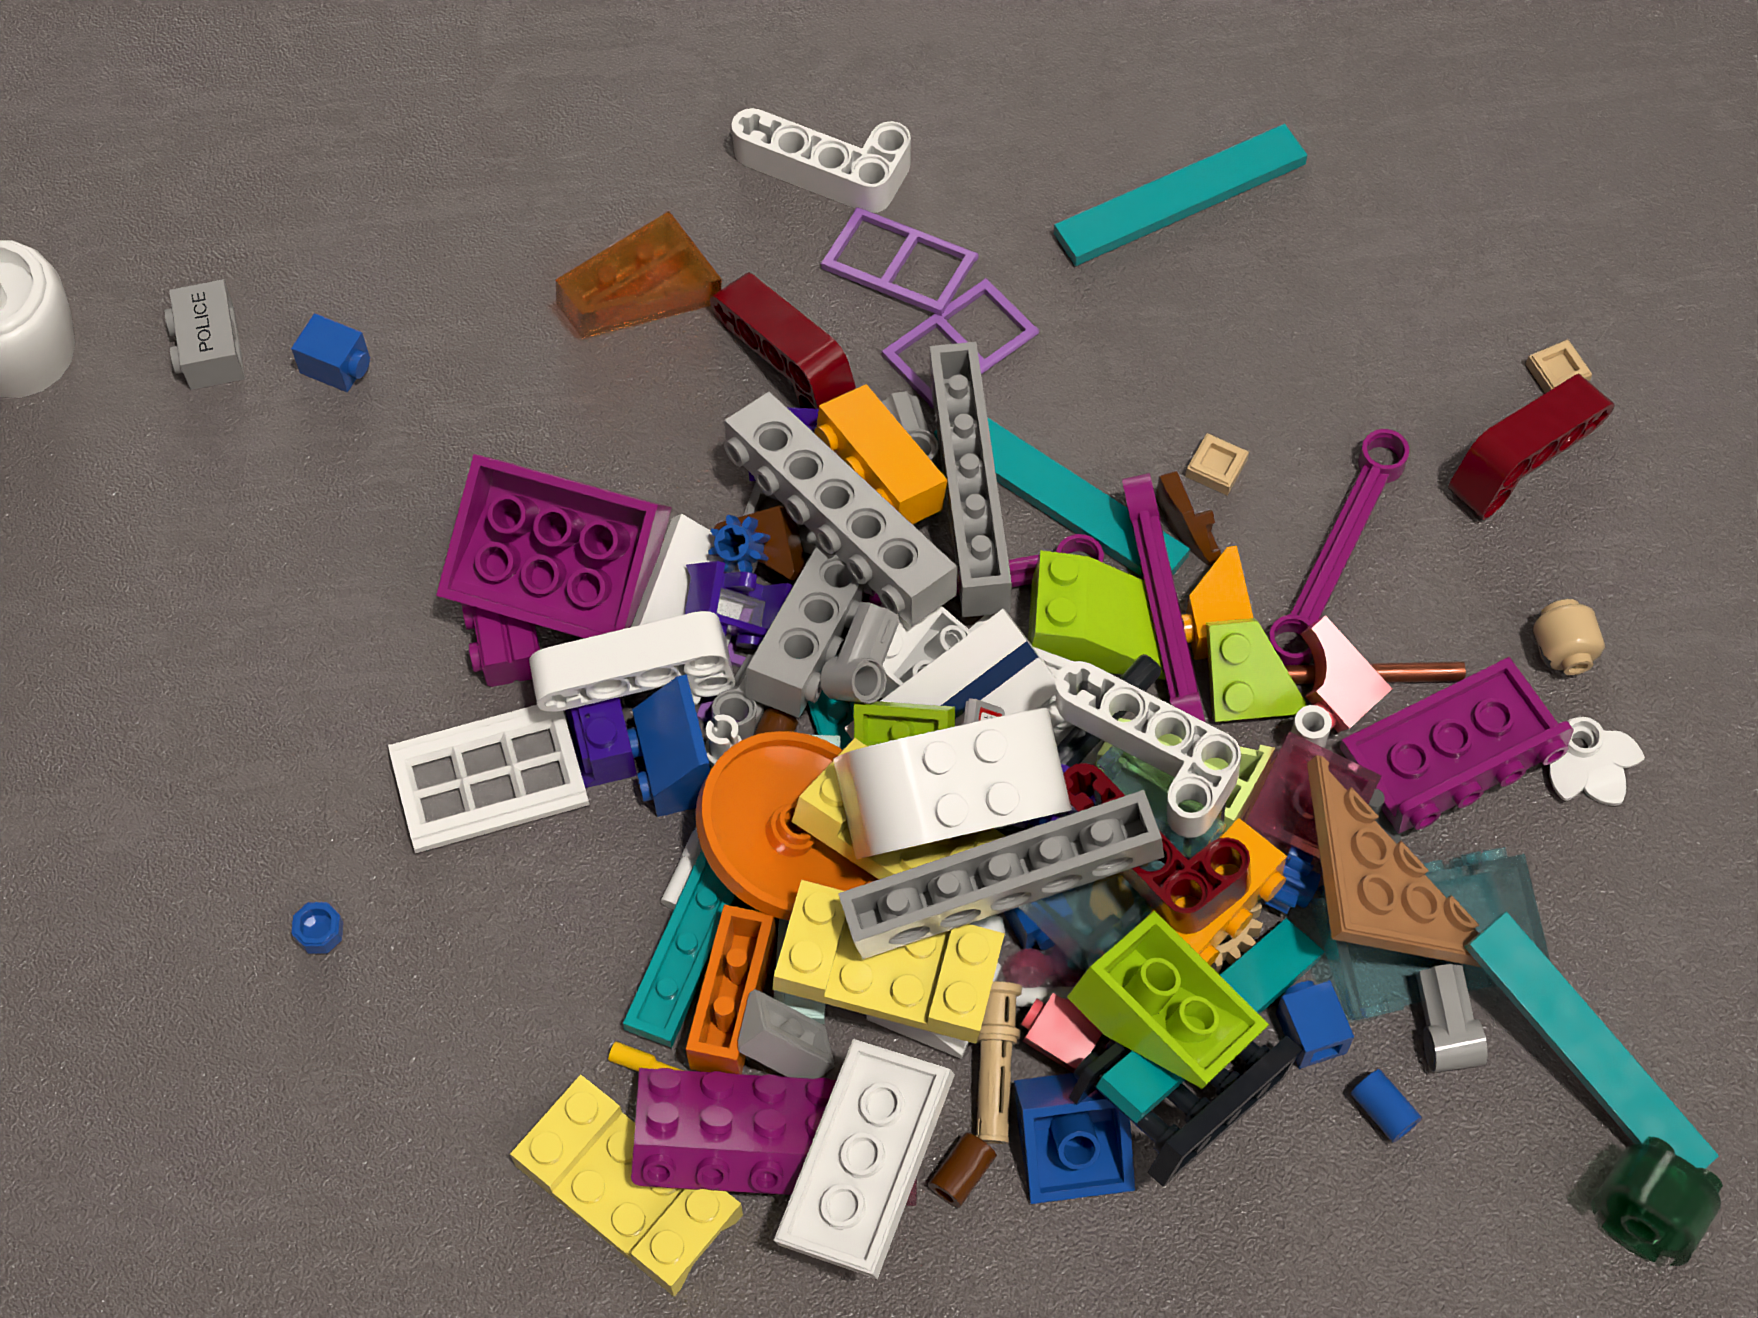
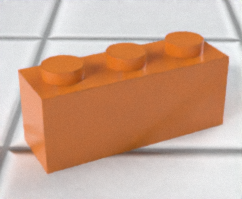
[686,905,777,1074]

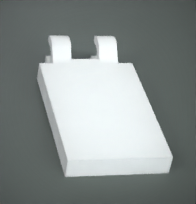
[631,513,758,705]

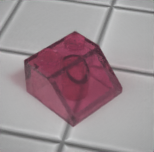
[1243,732,1382,861]

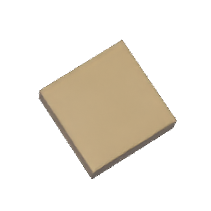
[1526,340,1592,393]
[1185,433,1249,496]

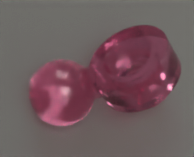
[1009,934,1103,988]

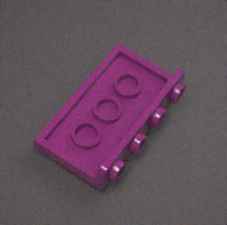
[1340,657,1574,834]
[631,1068,837,1195]

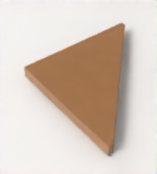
[1307,755,1481,967]

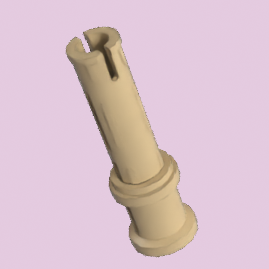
[975,981,1022,1144]

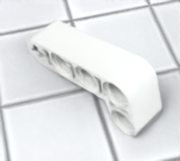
[732,108,911,213]
[529,611,735,712]
[1056,661,1241,838]

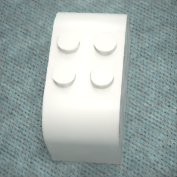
[833,708,1071,859]

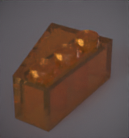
[555,211,722,338]

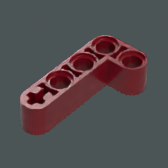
[710,272,856,409]
[1448,373,1615,520]
[1063,763,1251,934]

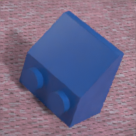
[627,674,710,817]
[1014,1073,1135,1204]

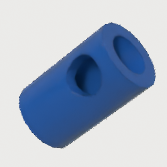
[1351,1069,1423,1143]

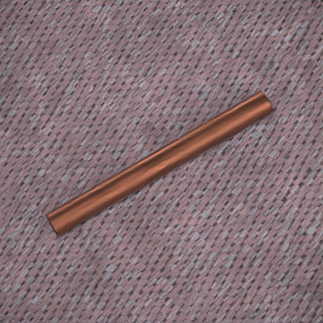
[1284,662,1466,684]

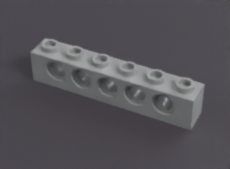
[930,342,1012,617]
[724,392,957,627]
[745,524,914,718]
[838,790,1164,959]

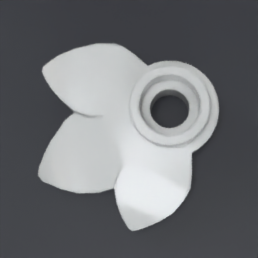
[1549,717,1645,806]

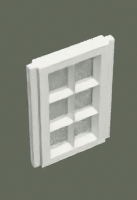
[388,705,590,853]

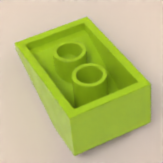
[1028,550,1166,680]
[1067,911,1269,1089]

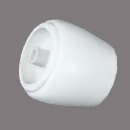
[0,240,75,398]

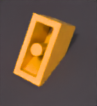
[1182,546,1254,660]

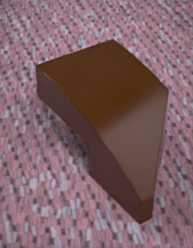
[1156,471,1221,565]

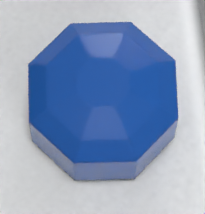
[291,902,344,954]

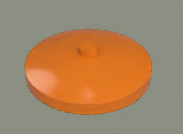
[696,731,879,921]

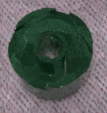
[1591,1137,1723,1266]

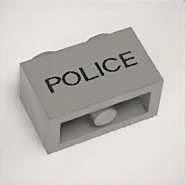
[164,279,245,390]

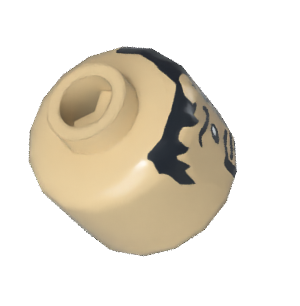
[1533,599,1605,675]

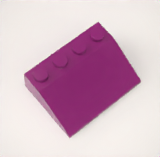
[436,454,672,638]

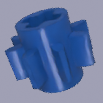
[708,515,771,573]
[1265,846,1321,914]

